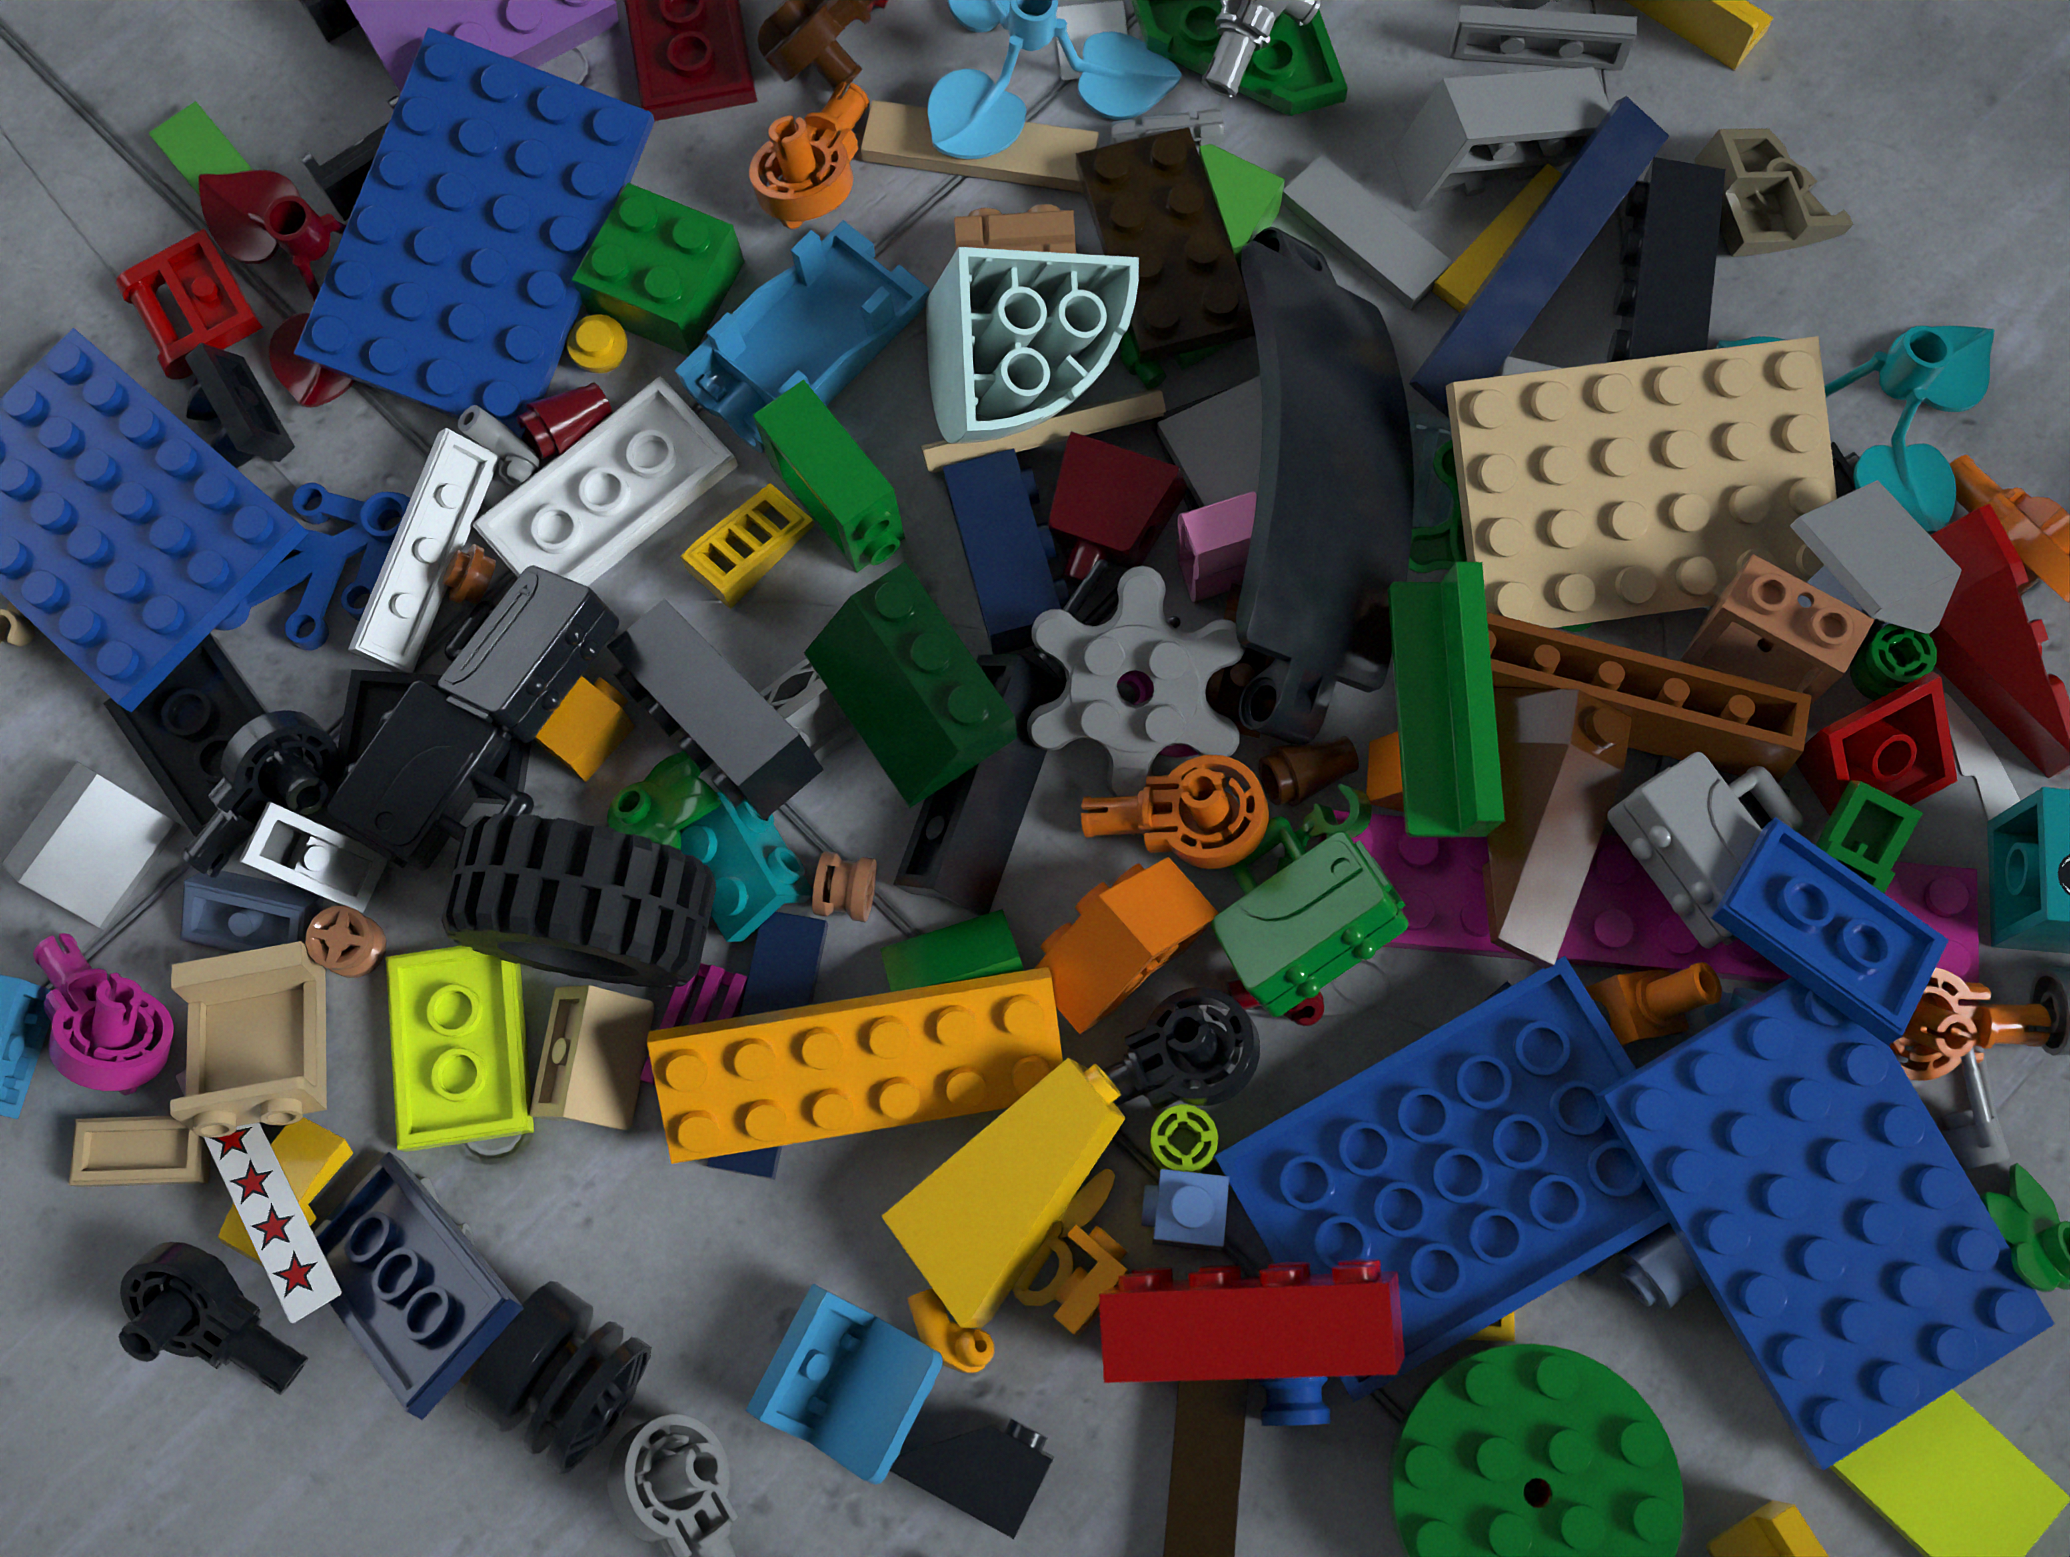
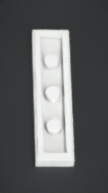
[348,428,500,673]

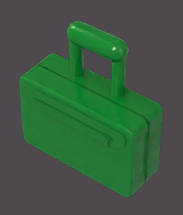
[1211,816,1409,1017]

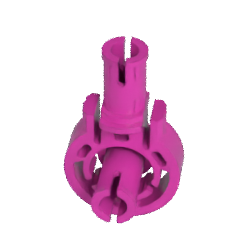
[33,933,174,1096]

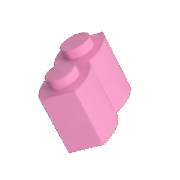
[1176,491,1257,602]

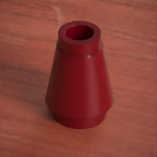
[517,382,612,459]

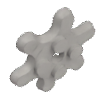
[1027,566,1246,797]

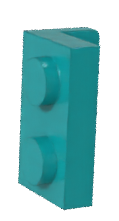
[679,792,813,942]

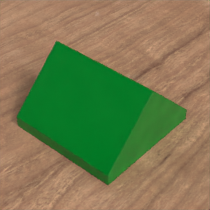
[880,909,1024,992]

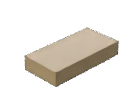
[69,1116,211,1187]

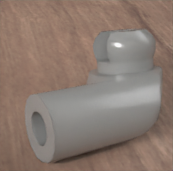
[458,405,540,487]

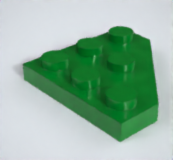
[1132,0,1348,116]

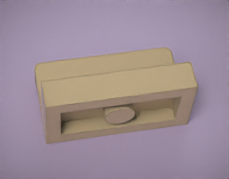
[529,985,655,1130]

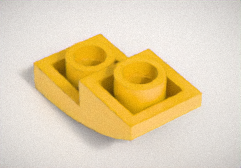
[218,1117,353,1267]

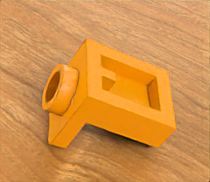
[1053,1225,1130,1338]

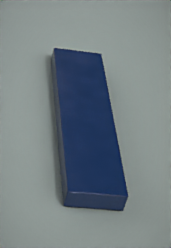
[707,911,828,1180]

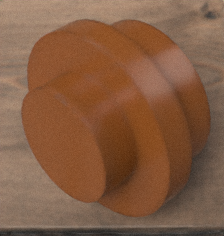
[443,544,496,604]

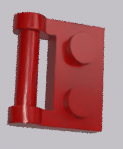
[116,228,263,380]

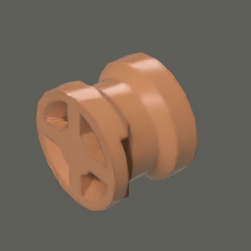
[812,851,877,922]
[305,905,387,978]

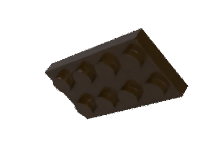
[1076,127,1256,364]

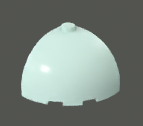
[925,247,1139,444]

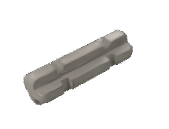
[1110,109,1225,146]

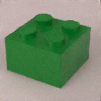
[572,183,745,356]

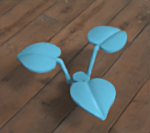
[927,0,1182,159]

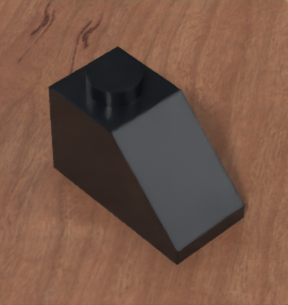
[889,1418,1054,1539]

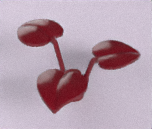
[198,170,356,408]

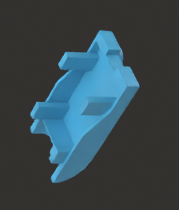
[674,220,930,453]

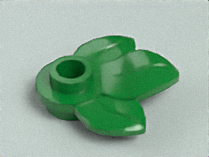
[607,751,722,850]
[1979,1163,2070,1292]

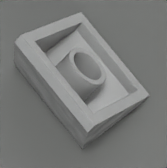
[1790,480,1962,634]
[1,761,180,930]

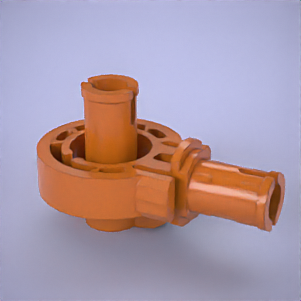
[749,82,869,229]
[1950,455,2070,603]
[1081,755,1269,869]
[1889,967,2051,1081]

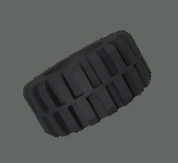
[441,813,716,988]

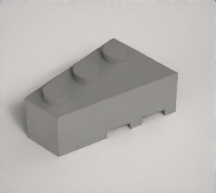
[1391,67,1611,212]

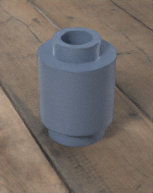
[1620,1223,1703,1310]

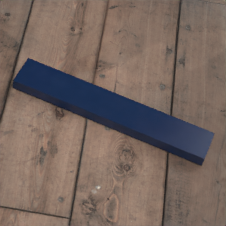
[1408,96,1670,419]

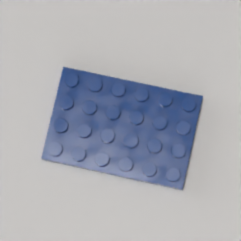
[294,27,655,443]
[0,328,309,713]
[1214,956,1669,1403]
[1595,977,2055,1471]

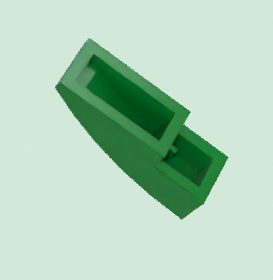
[1764,780,1923,962]

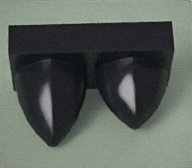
[185,343,295,468]

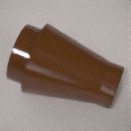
[1258,736,1359,807]

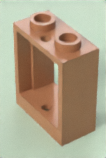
[1680,554,1875,706]

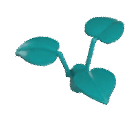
[1715,326,1994,534]

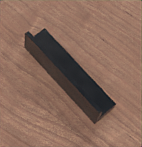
[893,654,1066,916]

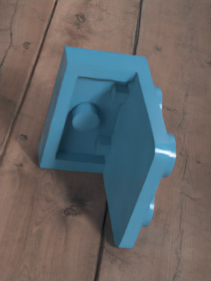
[745,1283,943,1485]

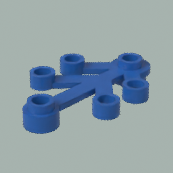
[214,483,411,651]

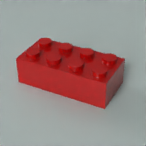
[1099,1259,1405,1383]

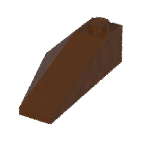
[1482,688,1632,969]

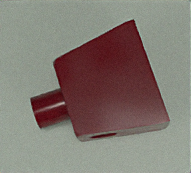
[1049,431,1188,591]

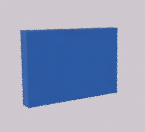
[1711,817,1949,1046]

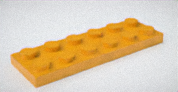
[647,967,1063,1164]

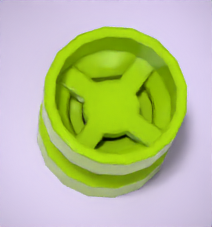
[1149,1104,1218,1173]

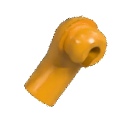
[907,1288,995,1373]

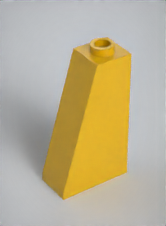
[881,1057,1126,1328]

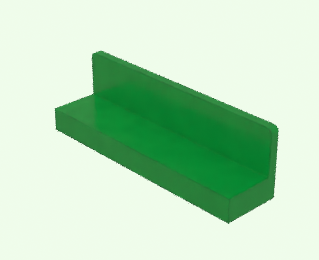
[1388,562,1505,837]

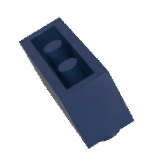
[943,448,1070,654]

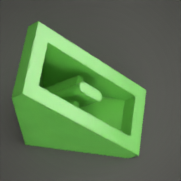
[1199,144,1285,275]

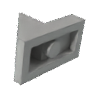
[239,802,388,914]

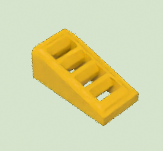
[680,483,815,609]

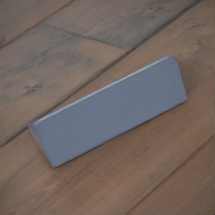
[180,870,324,953]

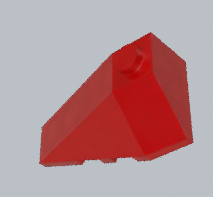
[1928,504,2070,778]

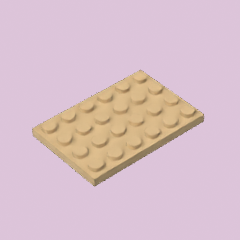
[1446,336,1837,628]

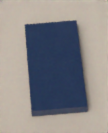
[313,1152,524,1420]

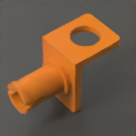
[1585,962,1722,1046]

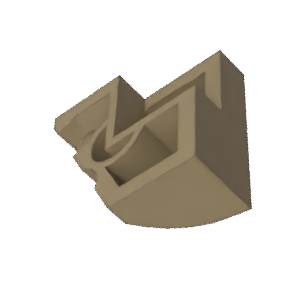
[1694,128,1853,257]

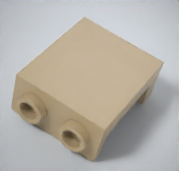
[170,941,327,1137]

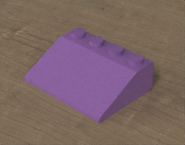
[345,0,619,94]

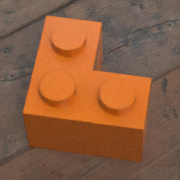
[1034,857,1219,1034]

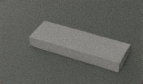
[1450,5,1637,70]
[1281,154,1453,310]

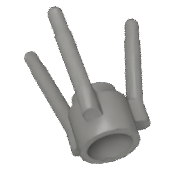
[1937,1046,2010,1170]

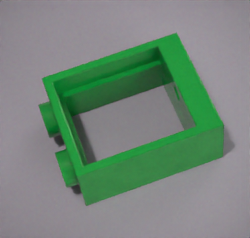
[753,379,905,573]

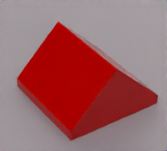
[1795,671,1958,816]

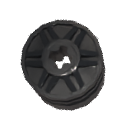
[464,1281,652,1474]

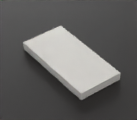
[472,376,739,586]

